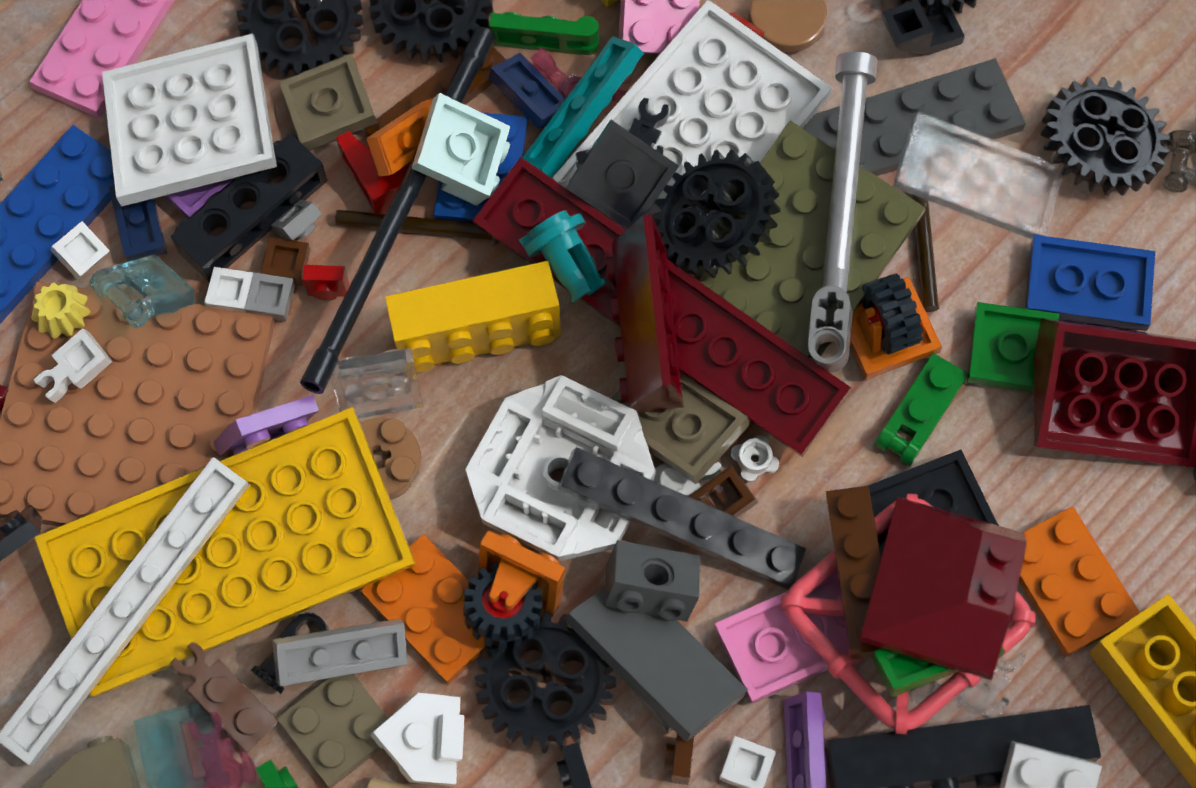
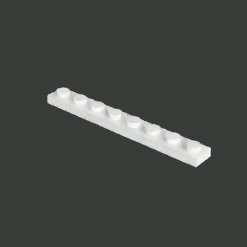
[0,457,250,766]

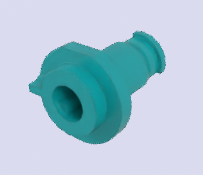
[519,210,608,304]

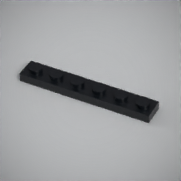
[557,447,806,589]

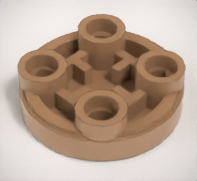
[749,0,827,54]

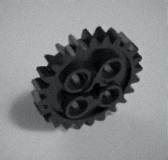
[237,0,363,78]
[369,0,494,63]
[1040,77,1170,196]
[652,149,781,278]
[475,612,616,753]

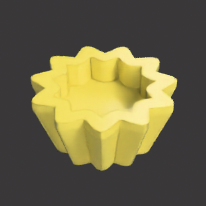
[31,282,91,339]

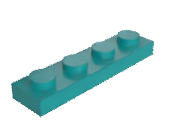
[523,36,644,178]

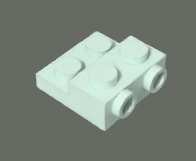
[412,93,510,206]

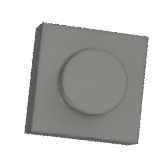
[271,200,322,241]
[245,273,295,322]

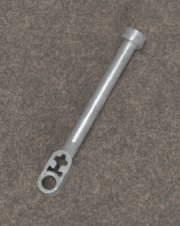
[808,51,878,373]

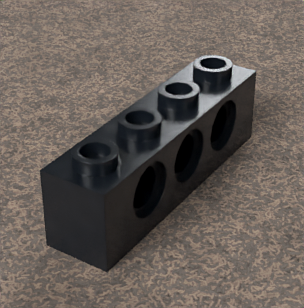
[170,133,328,283]

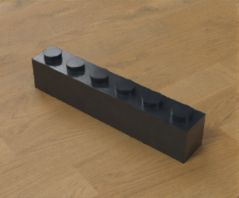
[824,705,1101,788]

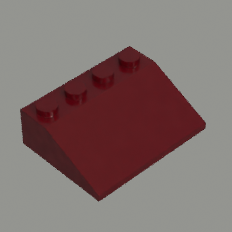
[606,214,684,413]
[1034,318,1196,468]

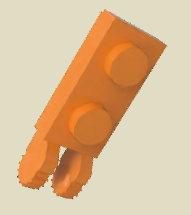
[366,99,433,176]

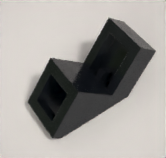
[881,0,965,55]

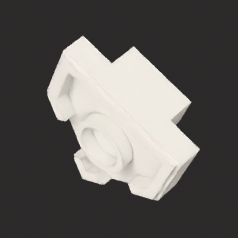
[370,693,464,786]

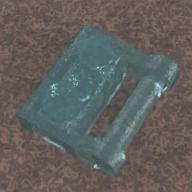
[89,254,195,328]
[134,703,232,788]

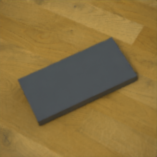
[565,588,748,742]

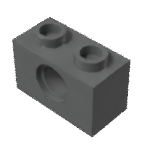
[604,540,700,622]

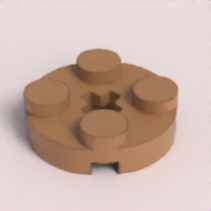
[360,418,422,500]

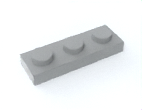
[272,619,407,686]

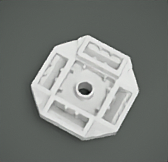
[465,375,655,561]

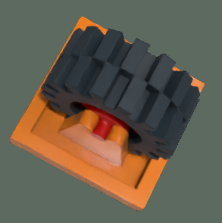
[850,273,942,380]
[464,530,566,649]

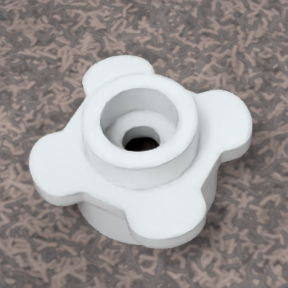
[731,435,779,482]

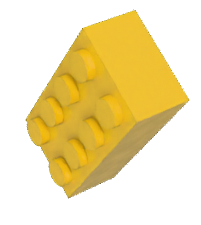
[385,261,561,373]
[1089,593,1196,788]

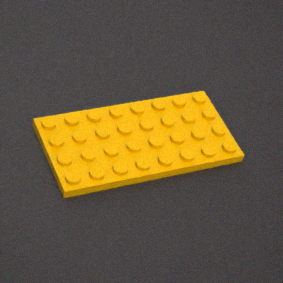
[34,407,416,697]

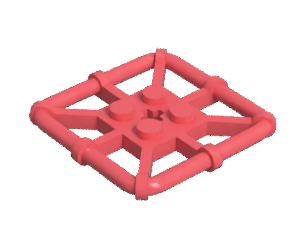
[780,494,1035,735]

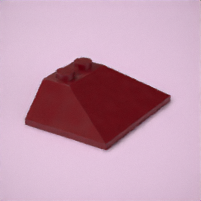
[859,497,1027,680]

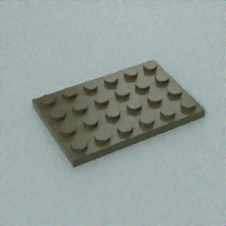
[687,121,926,360]

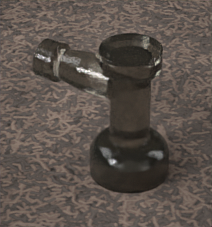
[1163,130,1196,192]

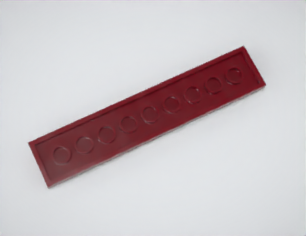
[473,157,851,457]

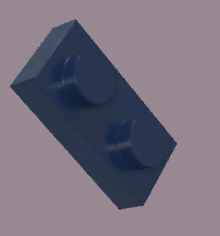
[489,53,566,129]
[109,186,167,263]

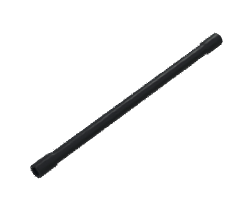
[300,27,496,394]

